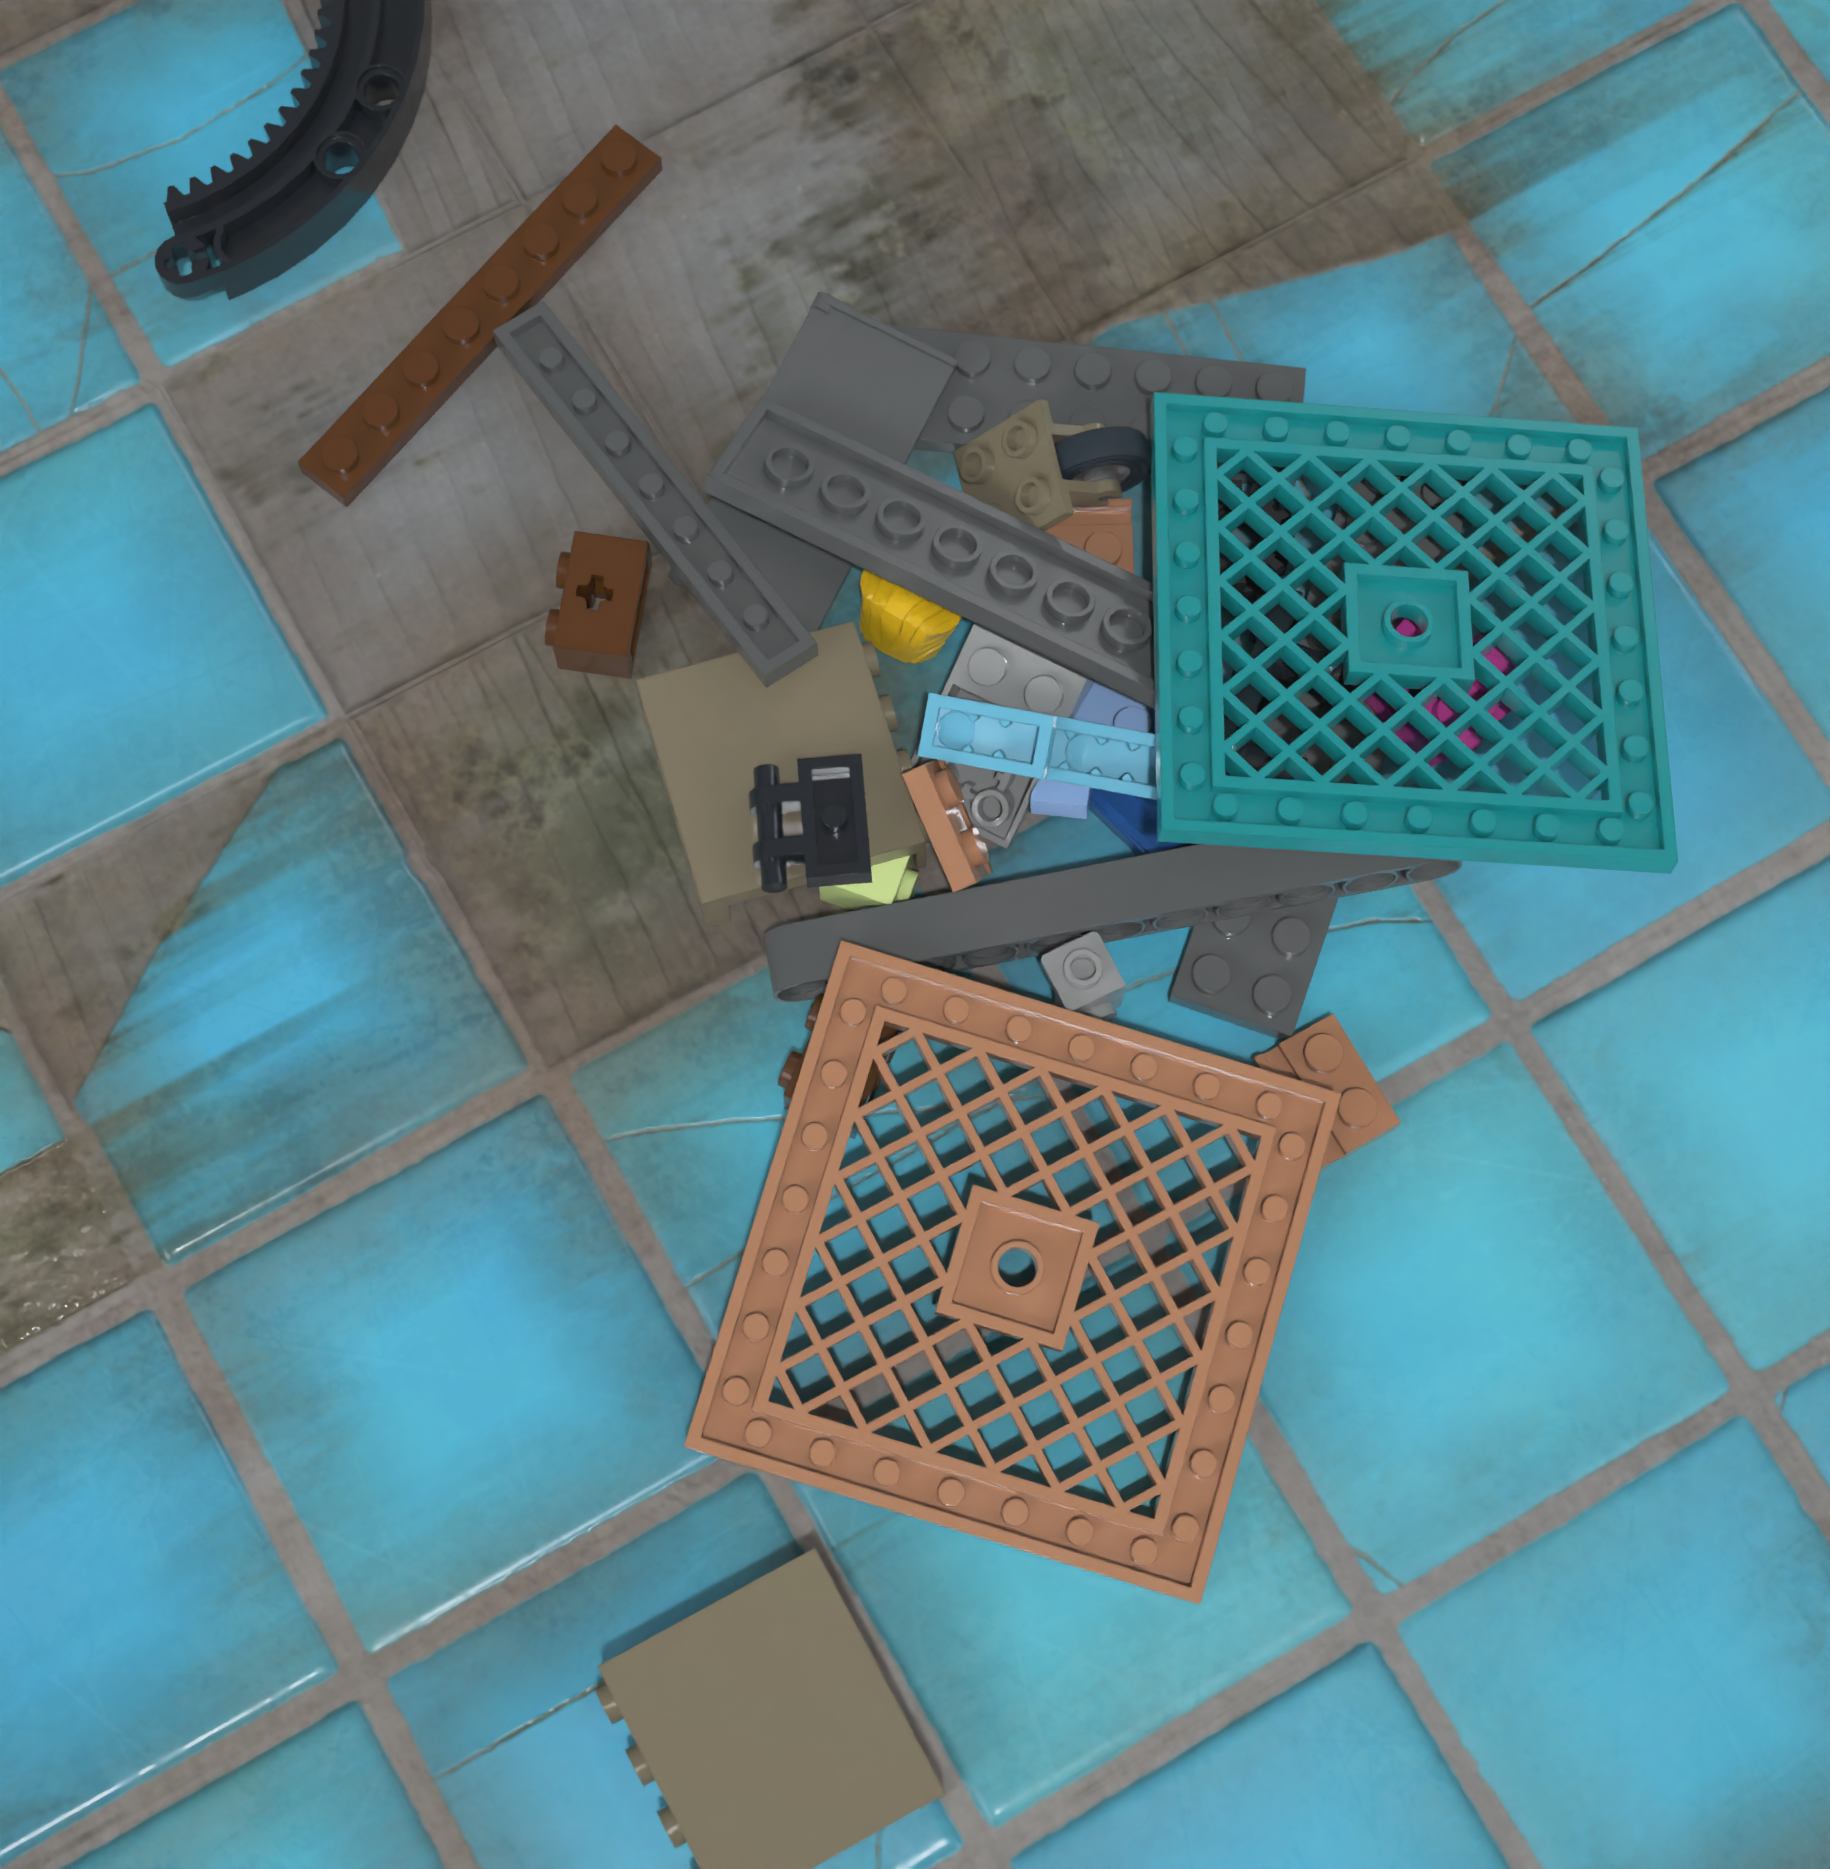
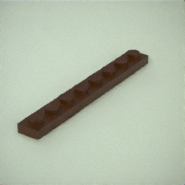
[298,125,663,507]

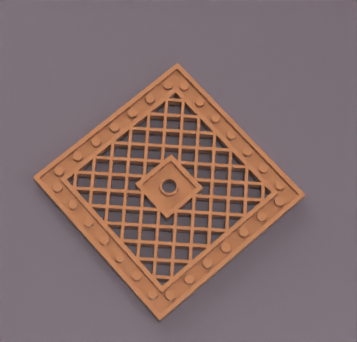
[684,940,1342,1604]

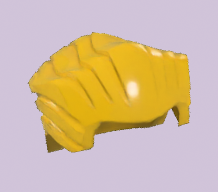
[858,569,962,664]

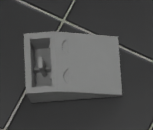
[911,623,1095,849]

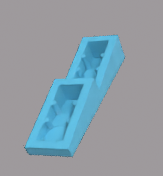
[917,693,1157,800]

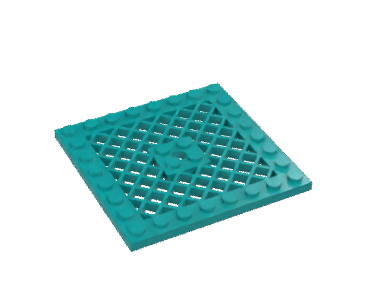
[1150,392,1678,874]

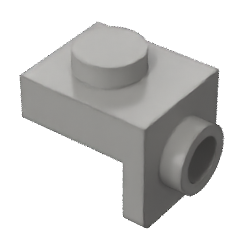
[1041,932,1126,1022]

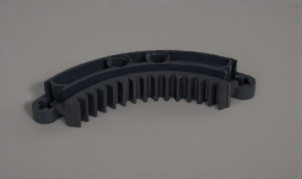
[154,0,432,300]

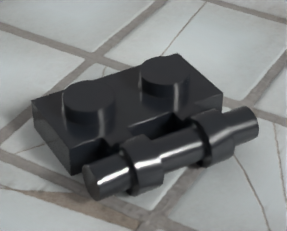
[749,754,872,893]

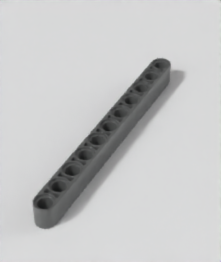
[763,844,1462,1002]

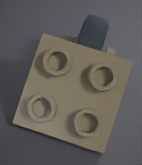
[954,399,1151,531]

